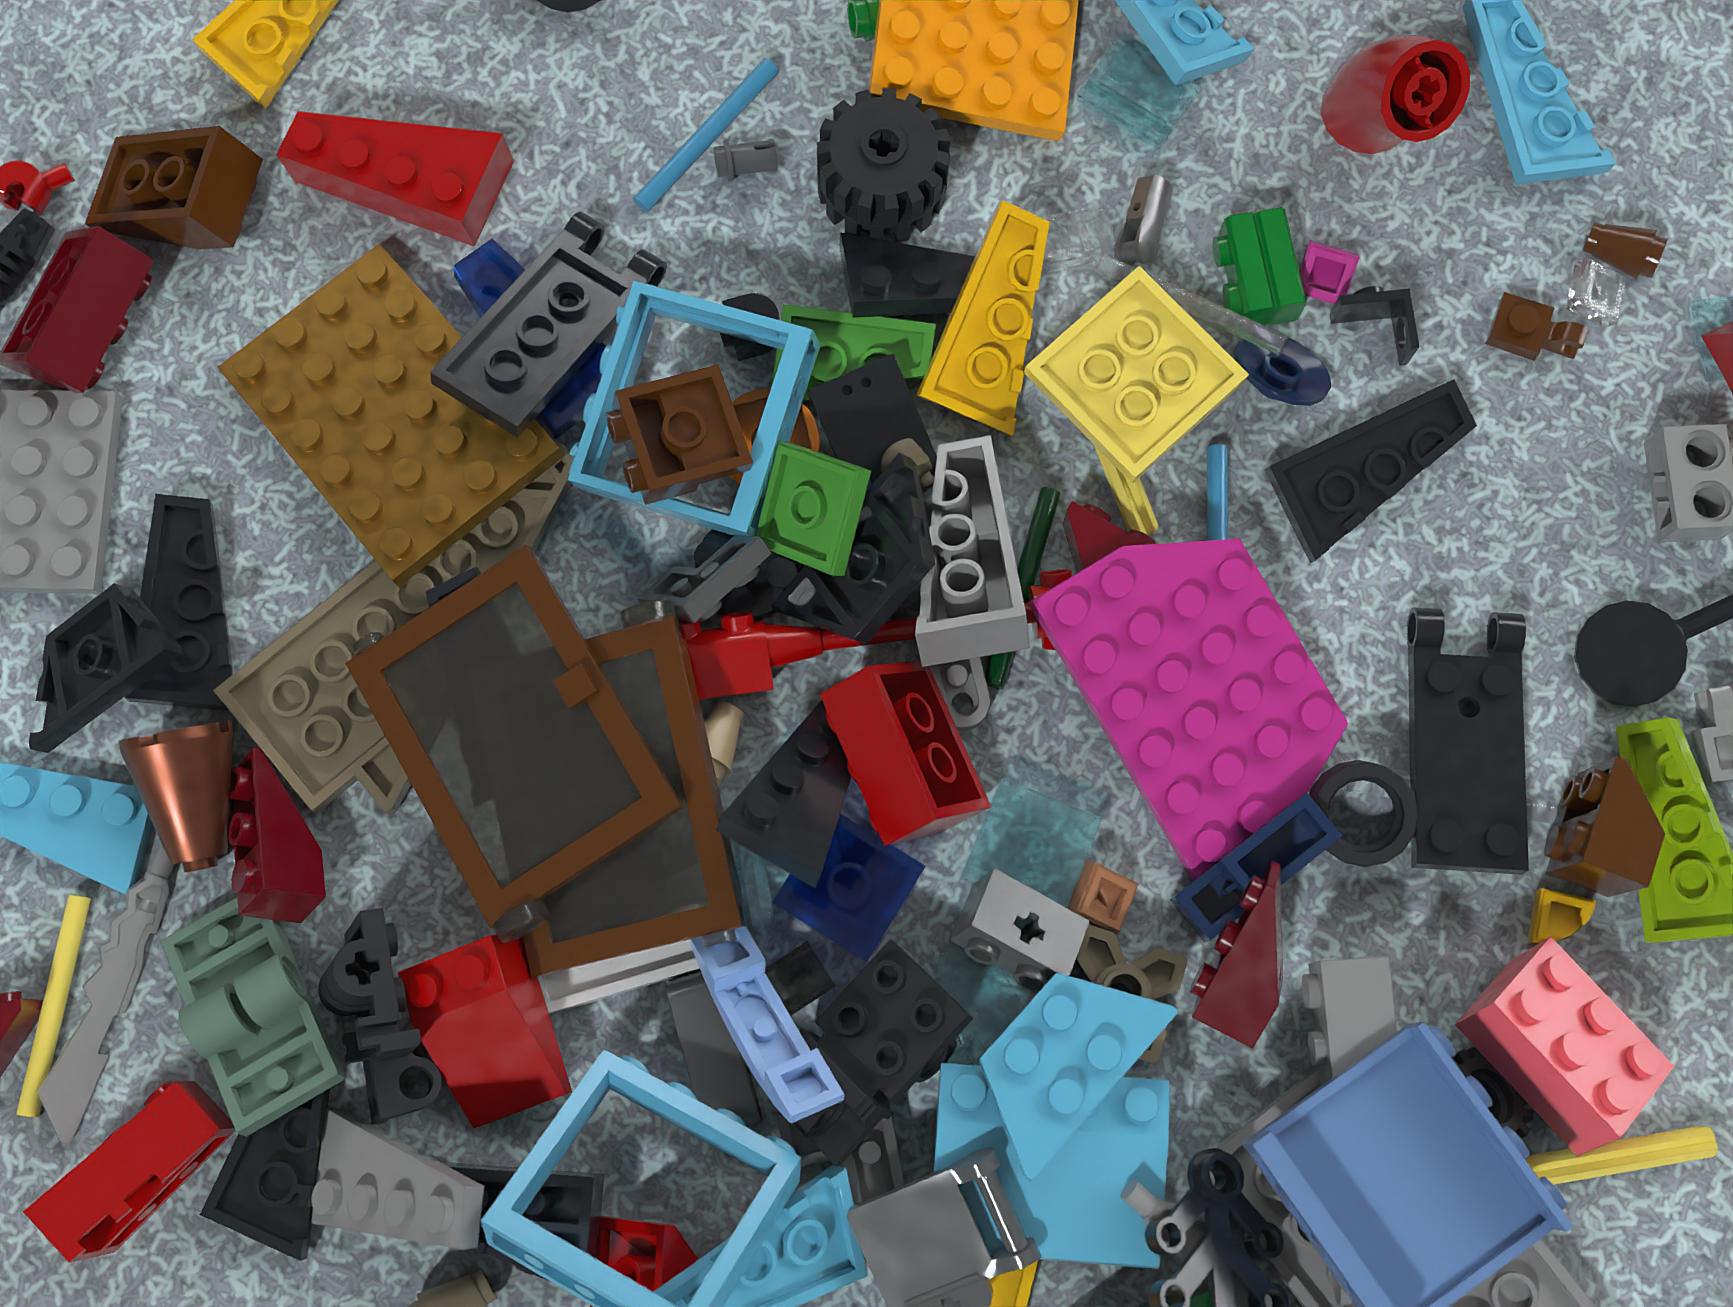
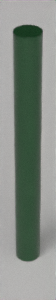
[985,487,1061,690]

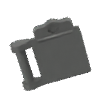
[847,1148,1042,1307]

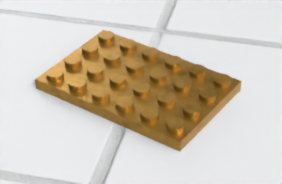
[217,243,564,587]

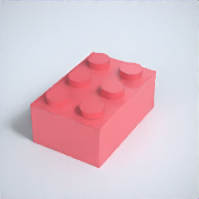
[1455,937,1674,1156]

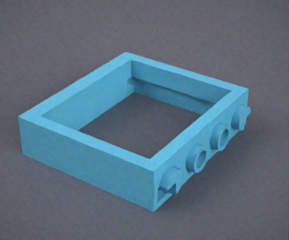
[568,281,821,536]
[481,1049,801,1307]

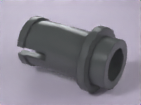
[714,139,778,181]

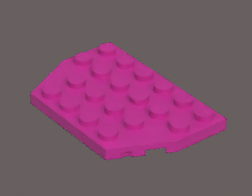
[1028,539,1349,881]

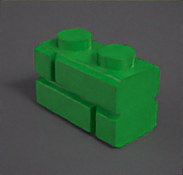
[1212,207,1307,330]

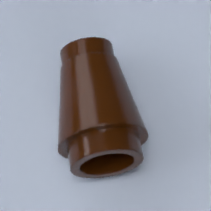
[1582,222,1668,279]

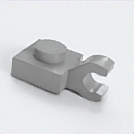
[1691,685,1733,784]

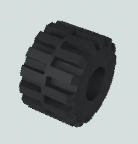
[817,88,951,243]

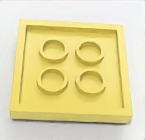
[1024,266,1249,484]

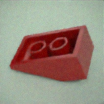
[397,932,572,1128]

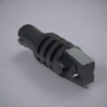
[0,208,55,306]

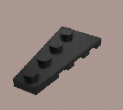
[1264,379,1477,563]
[125,494,233,710]

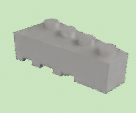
[915,435,1030,667]

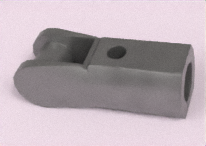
[1114,174,1173,268]

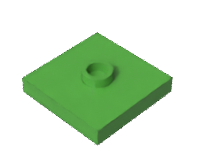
[755,441,871,576]

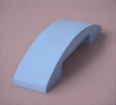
[691,921,844,1123]

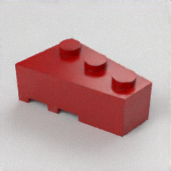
[23,1081,236,1263]

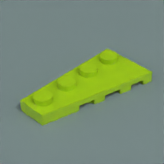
[1616,717,1733,943]

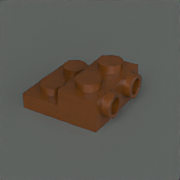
[606,364,753,505]

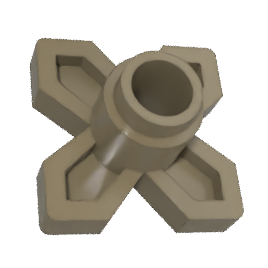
[1075,925,1188,1064]

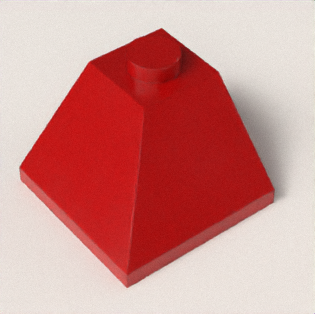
[590,1216,699,1307]

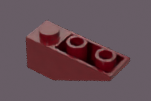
[228,748,326,924]
[1189,861,1283,1049]

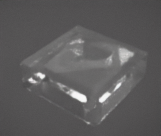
[1566,258,1626,328]

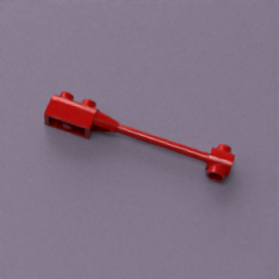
[676,569,1072,700]

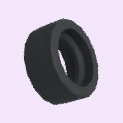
[1309,760,1418,867]

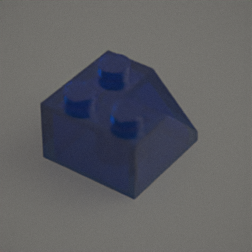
[772,813,926,965]

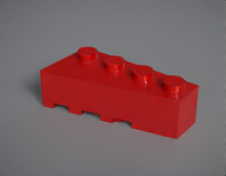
[276,111,514,247]

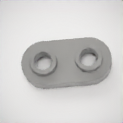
[929,657,990,731]

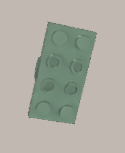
[160,897,347,1136]

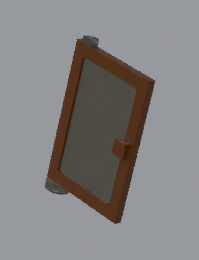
[345,545,684,943]
[469,600,746,977]

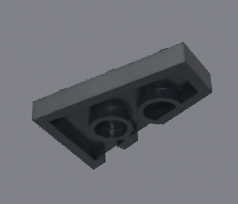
[839,232,975,318]
[200,1088,330,1261]

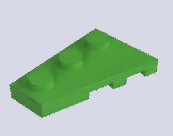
[771,304,936,403]

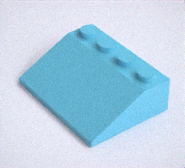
[933,1063,1169,1269]

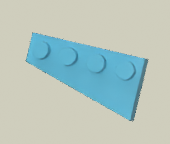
[1115,0,1255,86]
[1462,0,1617,185]
[0,762,153,895]
[653,1164,868,1307]

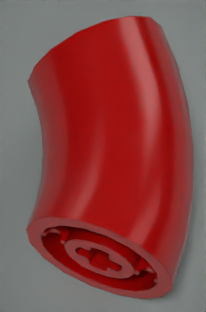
[1321,35,1470,154]

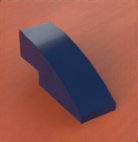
[1170,792,1343,943]

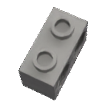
[1644,423,1733,543]

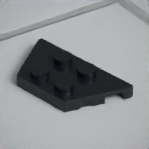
[771,453,936,644]
[29,583,183,753]

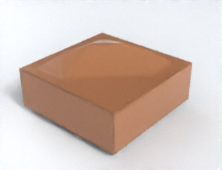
[1067,861,1138,934]

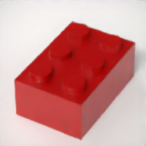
[820,661,991,846]

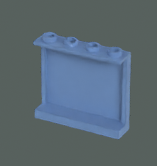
[1242,1022,1574,1307]

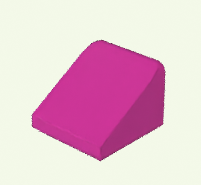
[1299,240,1360,305]

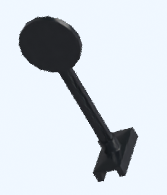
[1574,594,1733,707]

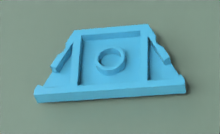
[979,973,1179,1182]

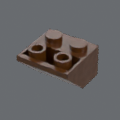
[1544,756,1665,897]

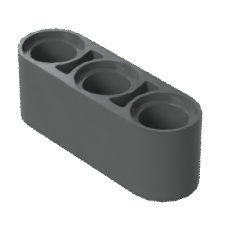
[665,971,763,1127]

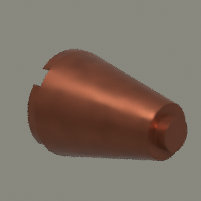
[118,721,233,872]

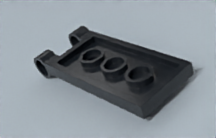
[430,211,667,438]
[1407,607,1529,875]

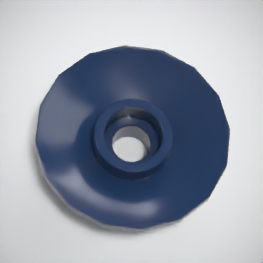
[1234,332,1332,406]

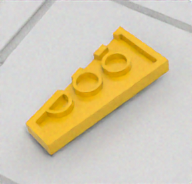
[192,0,339,110]
[916,200,1050,437]

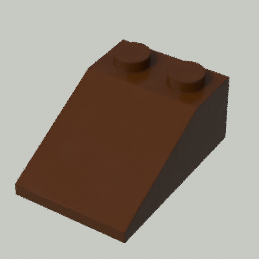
[85,126,263,250]

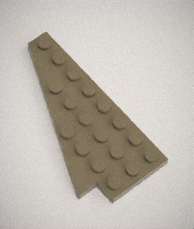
[213,423,573,816]

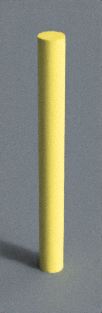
[16,895,91,1117]

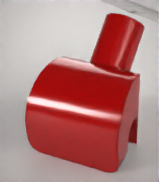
[0,161,75,216]

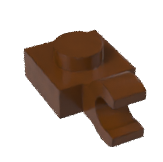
[1485,292,1589,361]

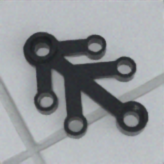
[1145,1148,1289,1307]

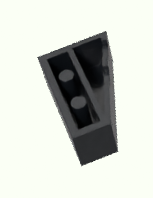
[441,1162,605,1292]

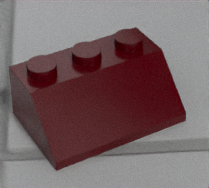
[0,226,154,393]

